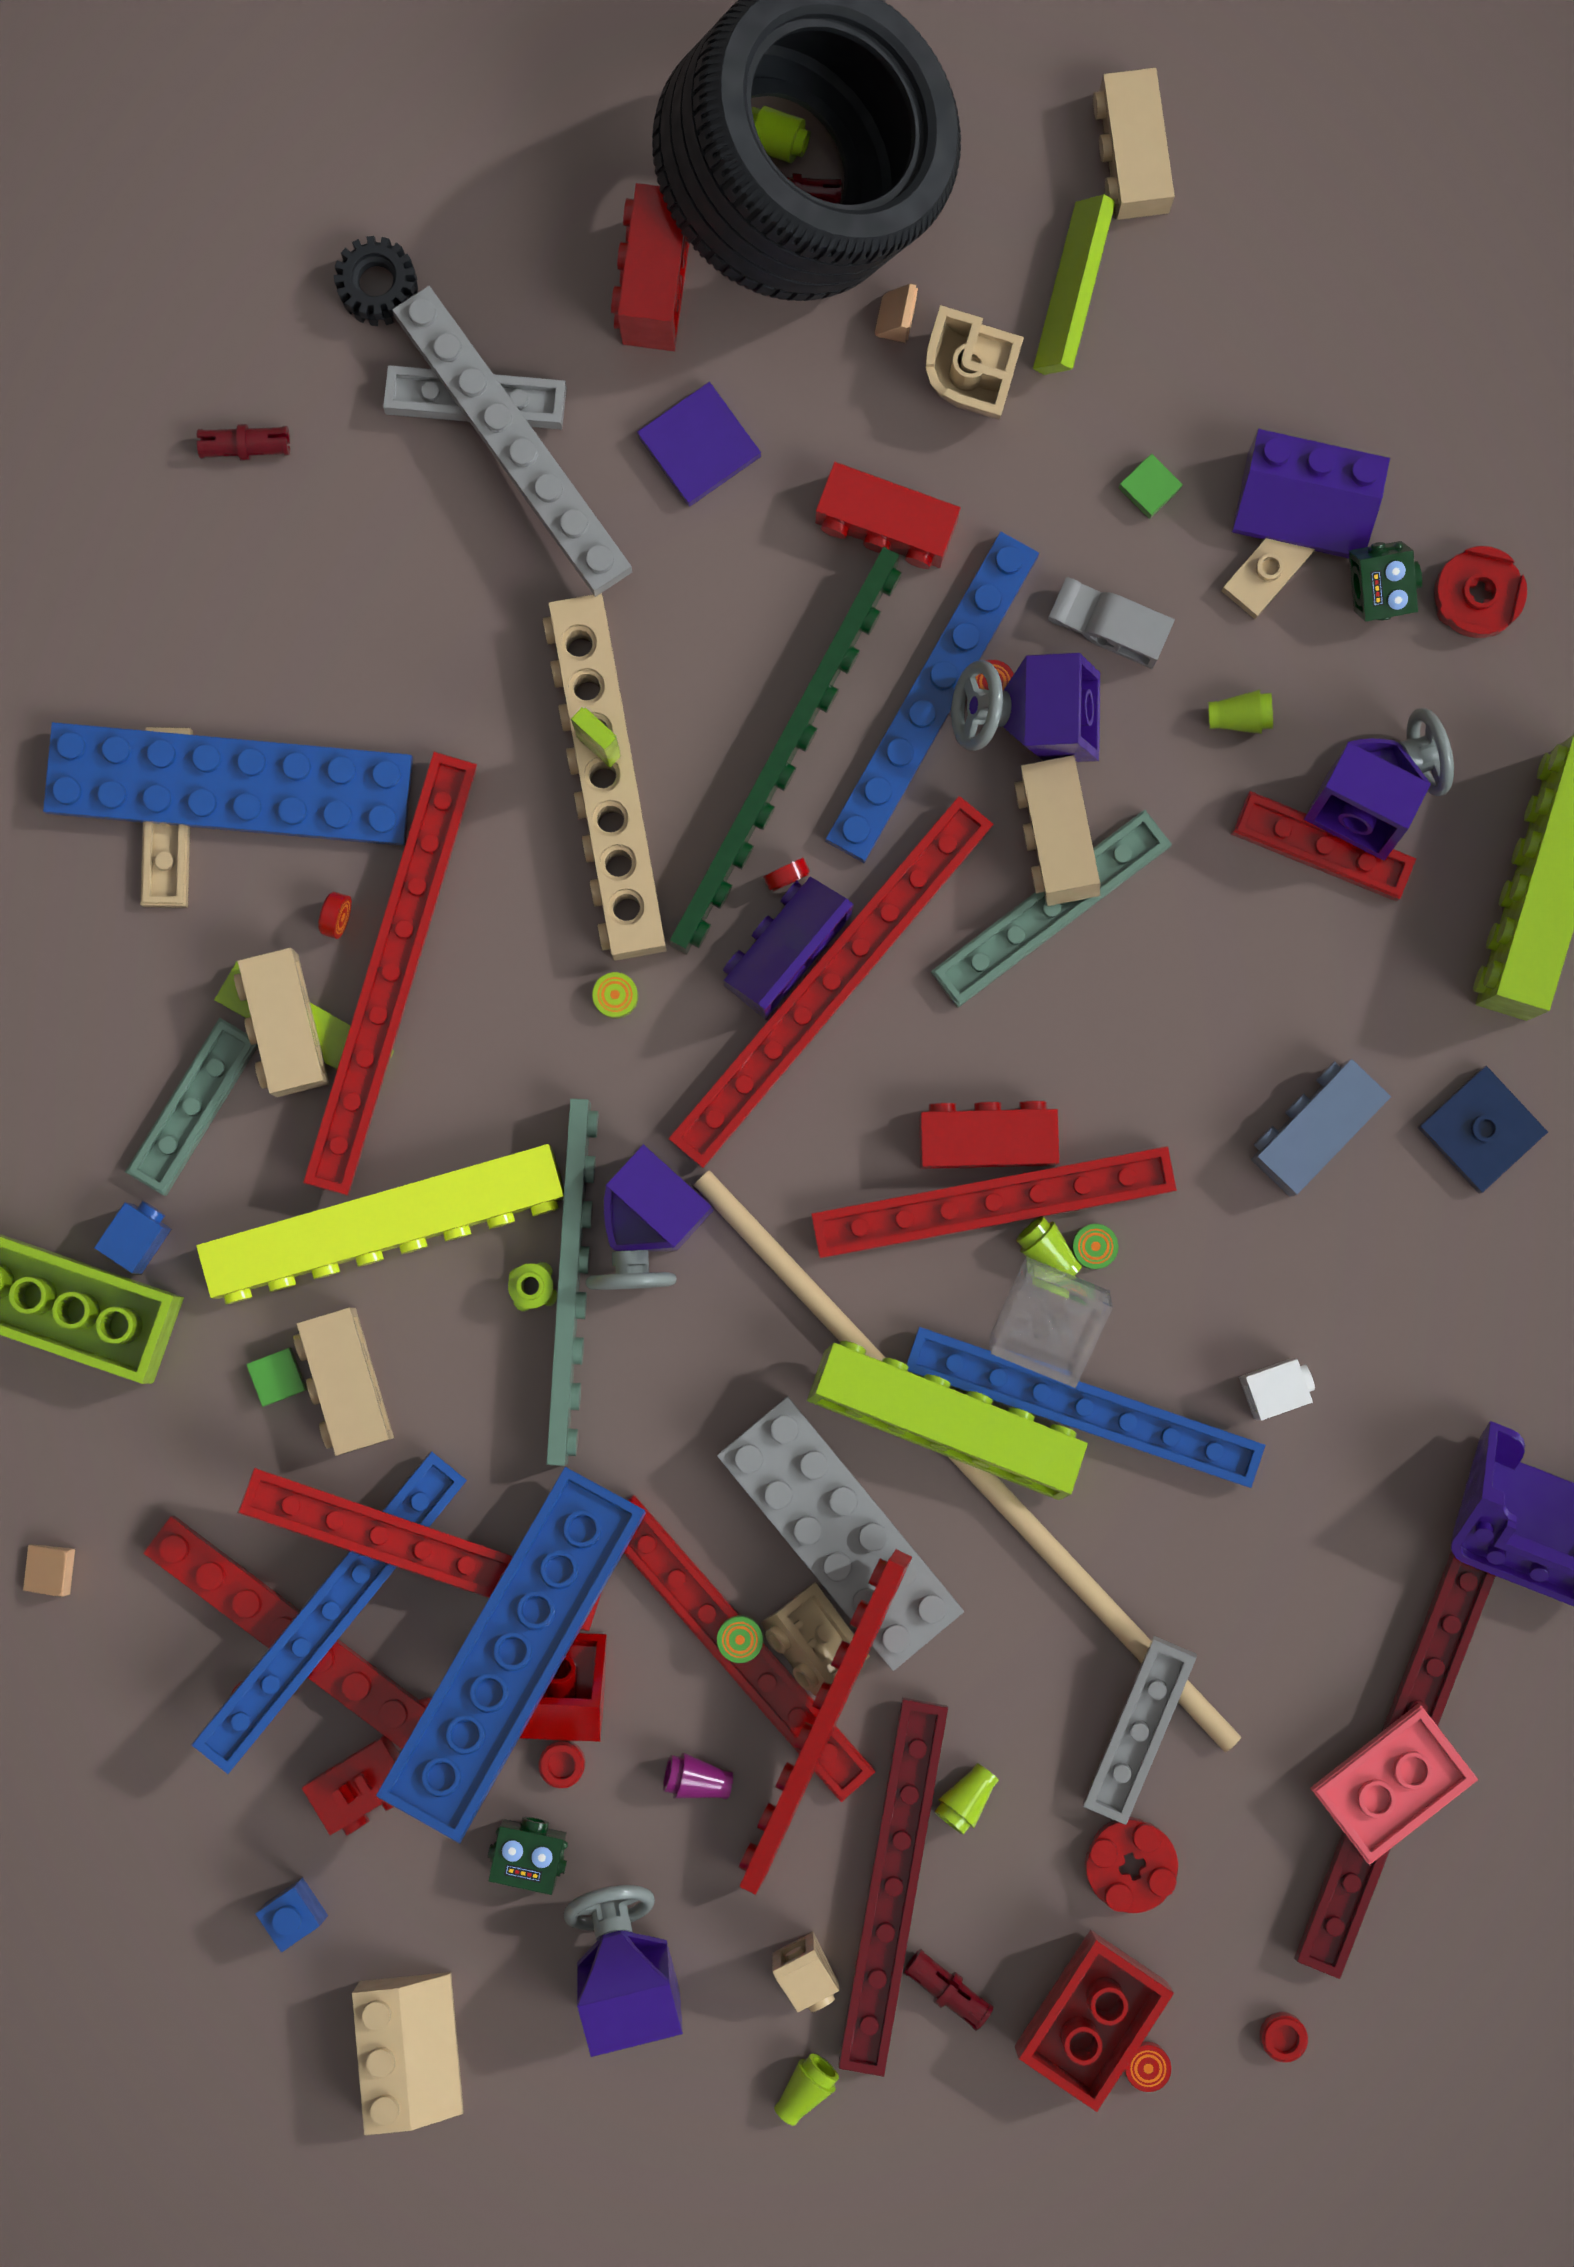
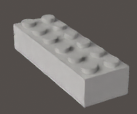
[717,1396,964,1671]

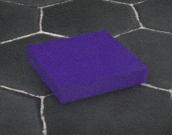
[637,381,761,507]

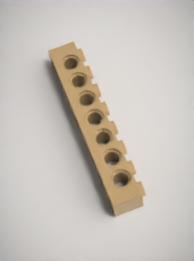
[543,593,667,961]

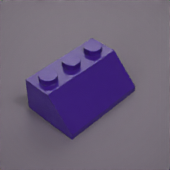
[1232,429,1390,558]
[723,876,853,1020]

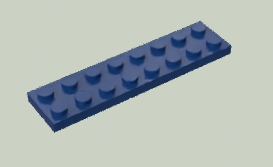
[43,722,413,846]
[376,1467,646,1844]

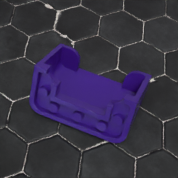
[1451,1421,1574,1606]

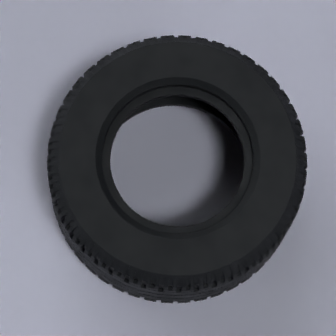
[652,0,961,301]

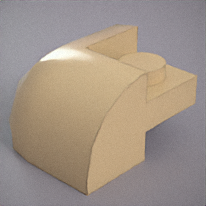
[925,305,1024,420]

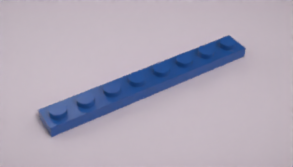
[825,531,1039,863]
[906,1327,1266,1488]
[191,1451,467,1774]

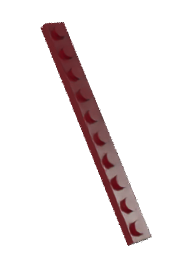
[1294,1551,1496,1979]

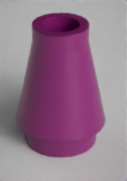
[663,1753,733,1799]

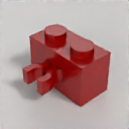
[302,1735,400,1836]

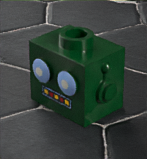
[1348,541,1422,622]
[487,1817,568,1895]

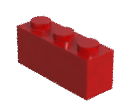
[815,461,961,569]
[919,1101,1059,1169]

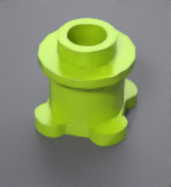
[508,1262,558,1311]

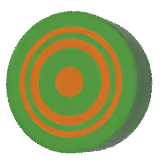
[1072,1224,1118,1269]
[717,1615,763,1663]

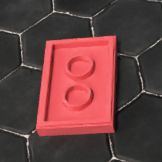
[1310,1704,1478,1865]

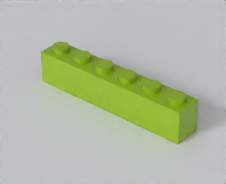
[807,1341,1088,1500]

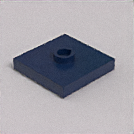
[1418,1065,1548,1194]

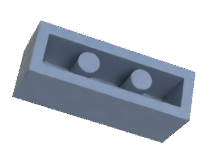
[1251,1059,1391,1197]

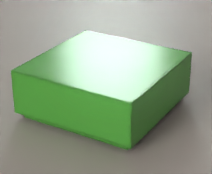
[1119,453,1183,519]
[246,1348,307,1407]

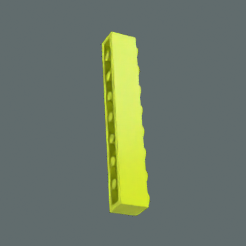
[196,1144,564,1305]

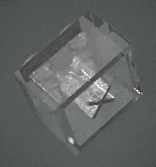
[990,1257,1113,1388]

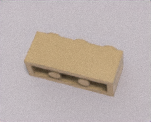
[1093,68,1175,220]
[1014,755,1100,906]
[234,948,329,1097]
[293,1307,394,1456]

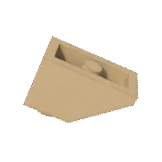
[772,1932,839,2012]

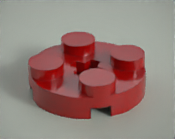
[1434,546,1527,638]
[1085,1817,1178,1913]

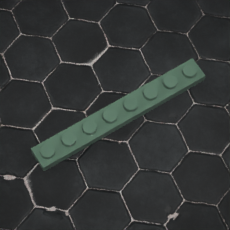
[546,1098,599,1466]

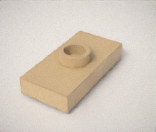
[1221,538,1315,619]

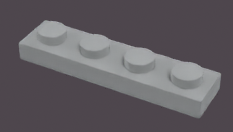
[383,365,567,430]
[1083,1636,1197,1825]

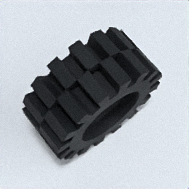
[334,236,418,326]

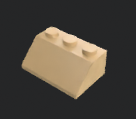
[352,1972,464,2135]

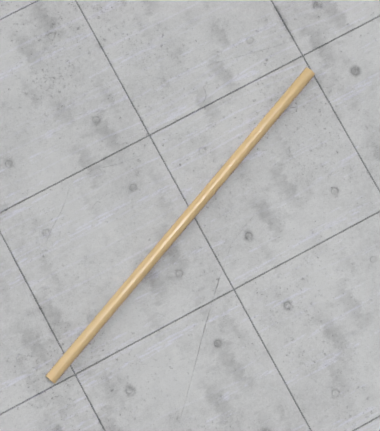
[693,1170,1241,1752]

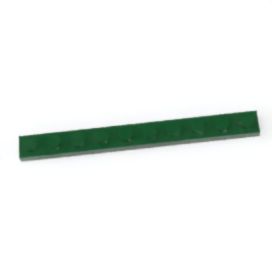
[670,547,902,955]

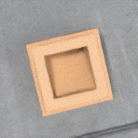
[875,284,918,343]
[23,1544,75,1597]

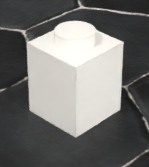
[1239,1359,1315,1421]

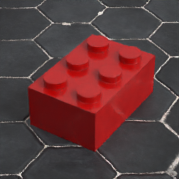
[611,183,690,352]
[1014,1930,1174,2112]

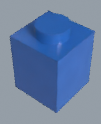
[94,1201,172,1274]
[256,1877,328,1953]

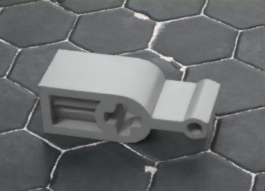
[1048,577,1175,669]

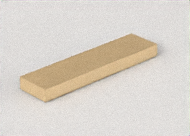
[140,727,193,908]

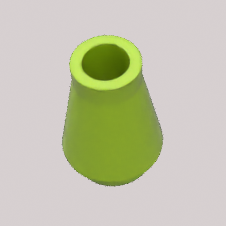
[1209,689,1273,734]
[1016,1216,1082,1284]
[934,1763,999,1835]
[774,2053,839,2126]

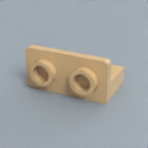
[761,1582,870,1696]

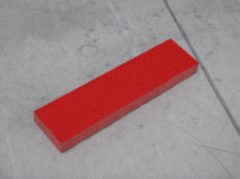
[1231,791,1417,902]

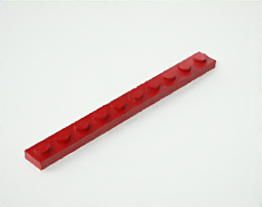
[303,752,477,1196]
[668,796,994,1169]

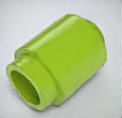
[752,106,811,163]

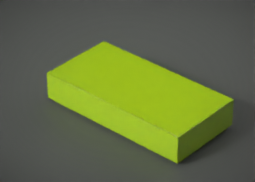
[571,707,621,768]

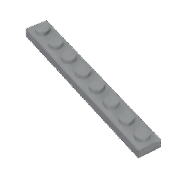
[392,286,632,597]

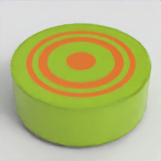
[592,972,638,1019]

